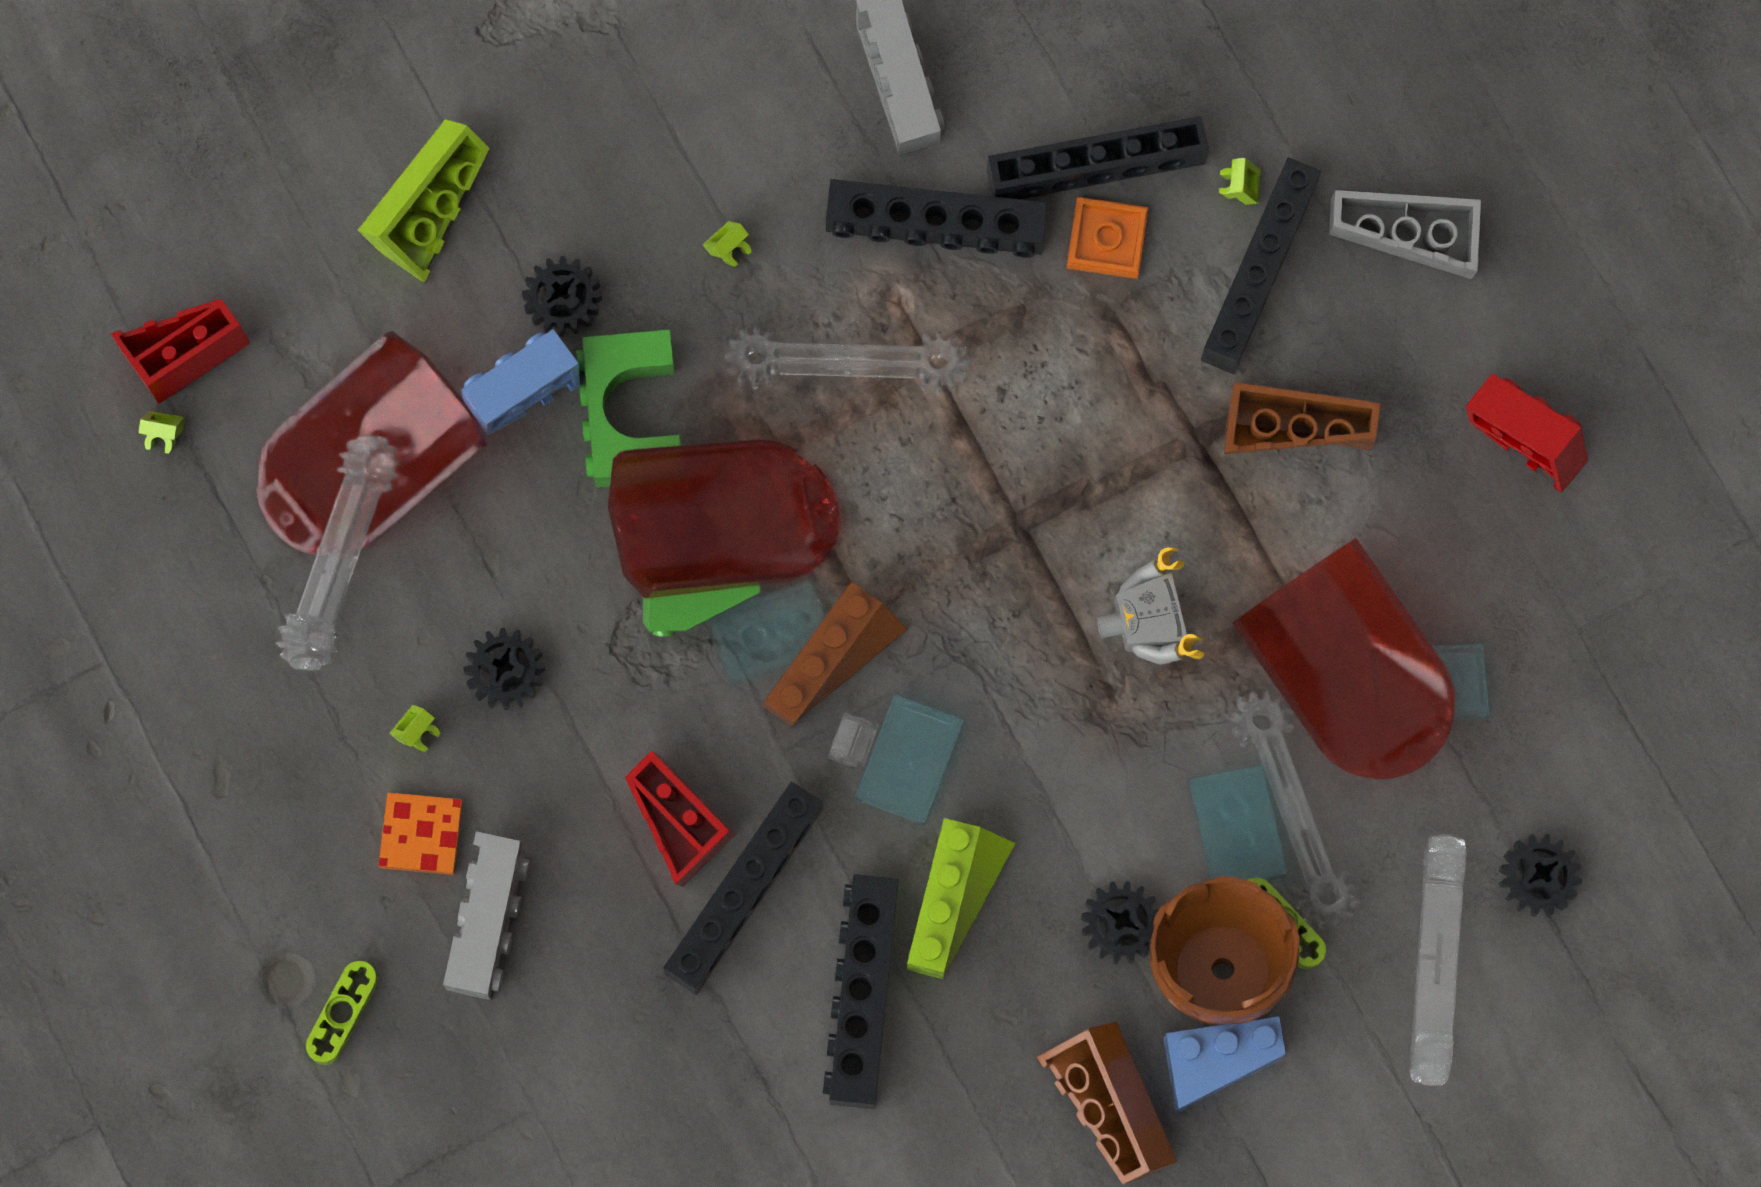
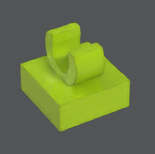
[1219,158,1261,205]
[702,221,752,267]
[139,411,185,454]
[389,705,441,752]

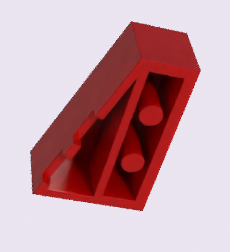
[110,299,250,404]
[1466,373,1588,493]
[625,751,736,887]

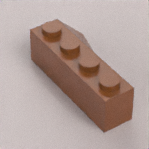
[1224,382,1381,454]
[761,582,907,727]
[1036,1021,1177,1184]

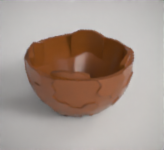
[1149,876,1300,1026]

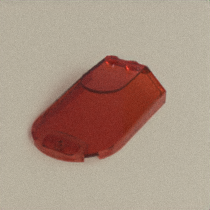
[256,331,487,557]
[608,440,840,599]
[1232,538,1455,779]

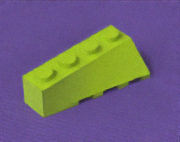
[358,119,490,282]
[907,818,1016,979]

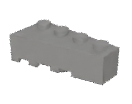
[856,0,945,155]
[1329,190,1481,279]
[443,831,530,1000]

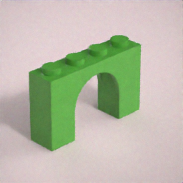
[576,329,684,488]

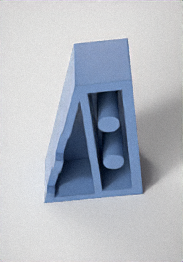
[461,329,580,435]
[1163,1016,1286,1114]

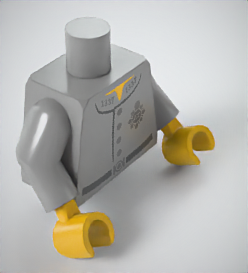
[1097,547,1204,665]

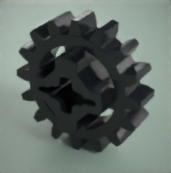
[522,256,602,337]
[463,628,546,710]
[1499,834,1582,917]
[1081,881,1159,964]

